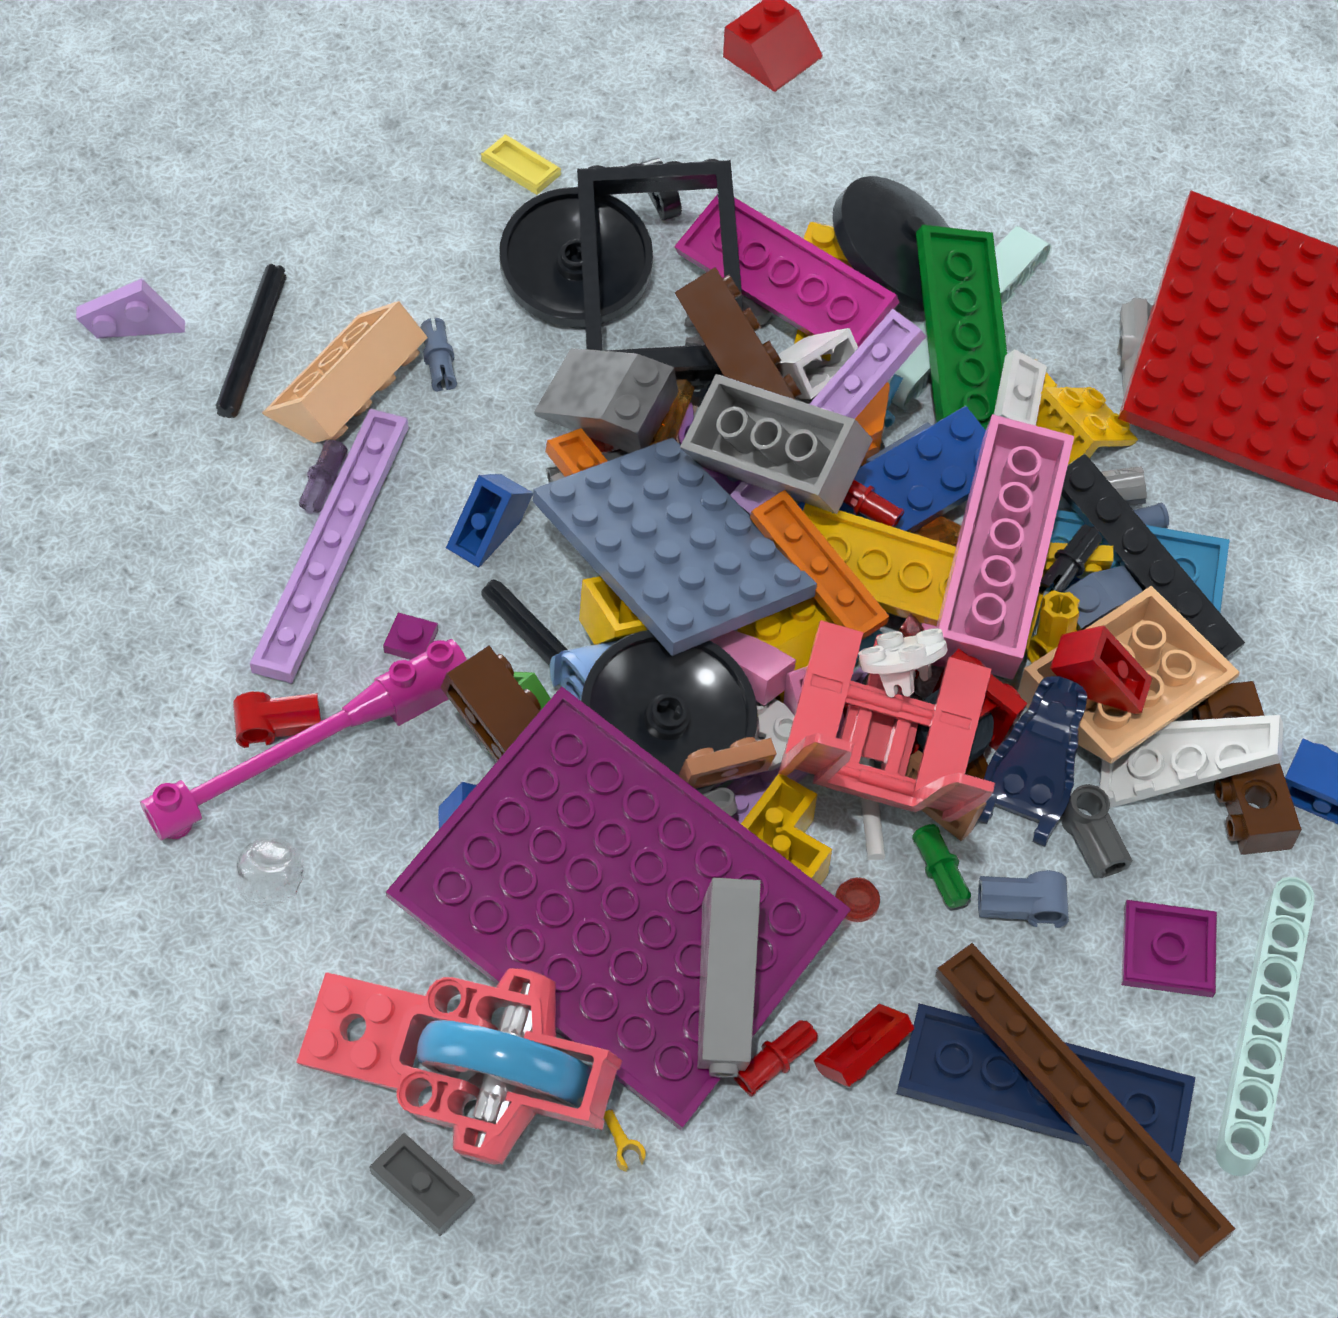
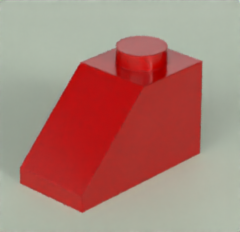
[1050,625,1153,714]

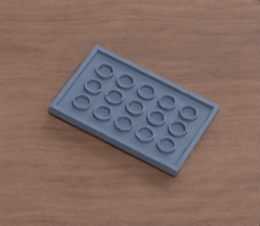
[533,437,817,656]

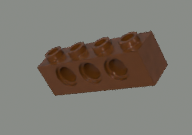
[1192,681,1302,855]

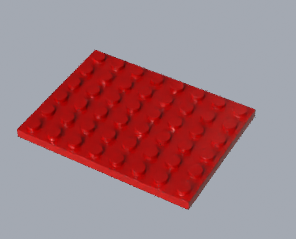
[1118,190,1338,502]

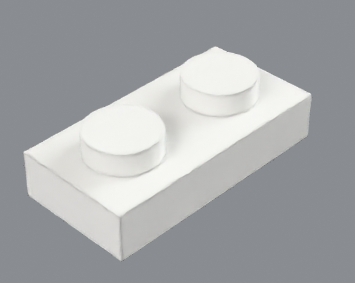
[994,349,1047,426]

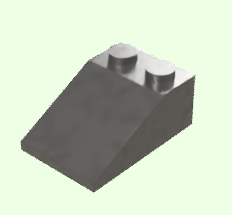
[534,348,678,453]

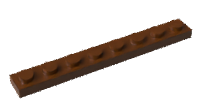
[935,943,1236,1264]

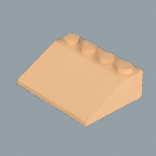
[1018,586,1240,764]

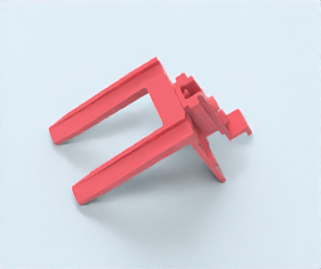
[778,620,995,822]

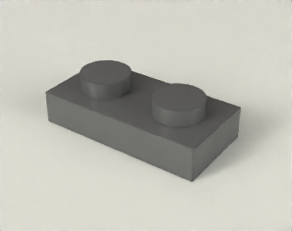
[369,1133,474,1236]

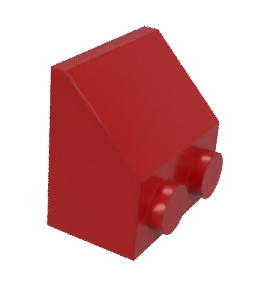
[723,0,823,92]

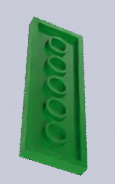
[916,225,1008,430]

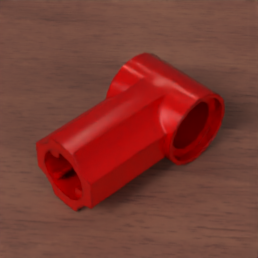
[233,691,321,748]

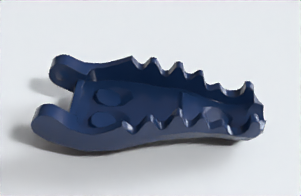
[978,676,1087,847]

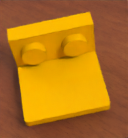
[1036,387,1138,465]

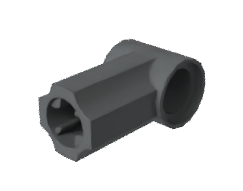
[1061,784,1133,878]

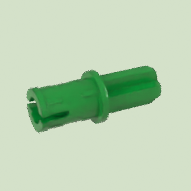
[912,824,971,909]

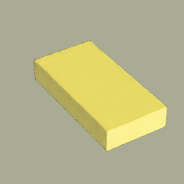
[481,134,561,195]

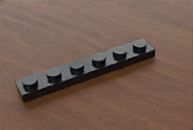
[1061,454,1245,659]

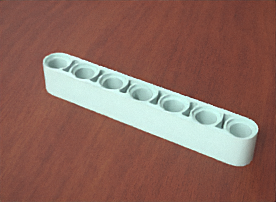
[887,226,1051,410]
[1216,877,1315,1176]

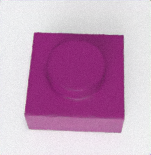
[383,612,438,660]

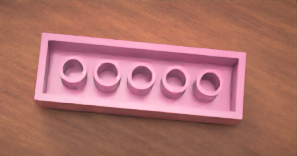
[936,414,1074,680]

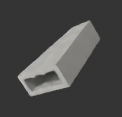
[697,878,761,1077]

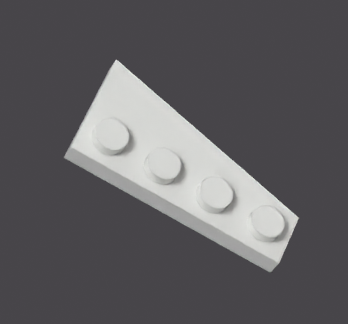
[1100,715,1283,807]

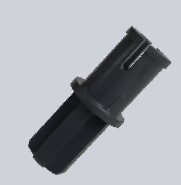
[1039,524,1102,595]

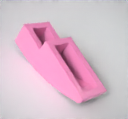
[710,630,796,706]

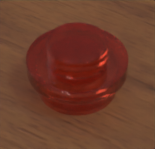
[835,877,880,922]

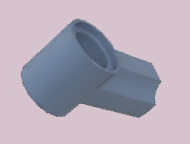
[978,870,1069,928]

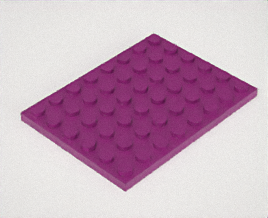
[386,686,851,1131]

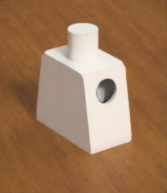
[775,328,858,399]

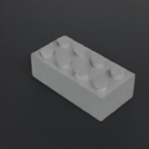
[680,374,873,514]

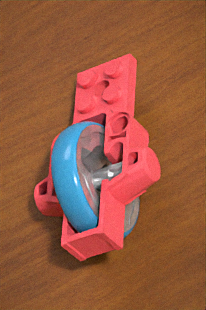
[296,968,622,1165]

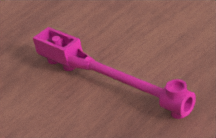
[140,639,467,841]

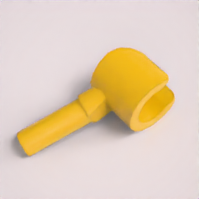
[603,1109,646,1172]

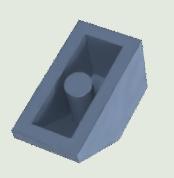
[1064,566,1143,631]

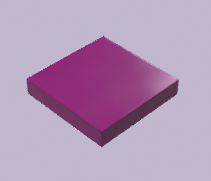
[1121,900,1217,998]

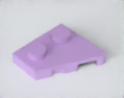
[76,278,185,338]

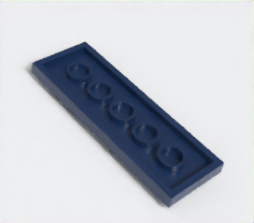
[896,1003,1196,1166]

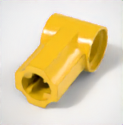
[1026,590,1080,663]

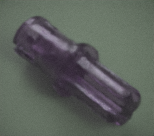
[299,440,348,514]

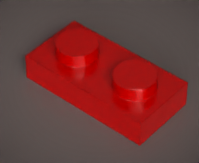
[813,1003,915,1087]

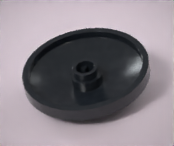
[832,176,950,311]
[499,187,653,327]
[580,630,758,794]

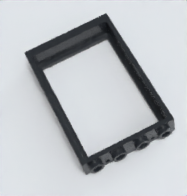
[577,159,743,386]

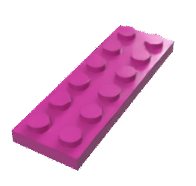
[674,194,899,348]

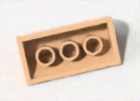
[262,301,428,443]

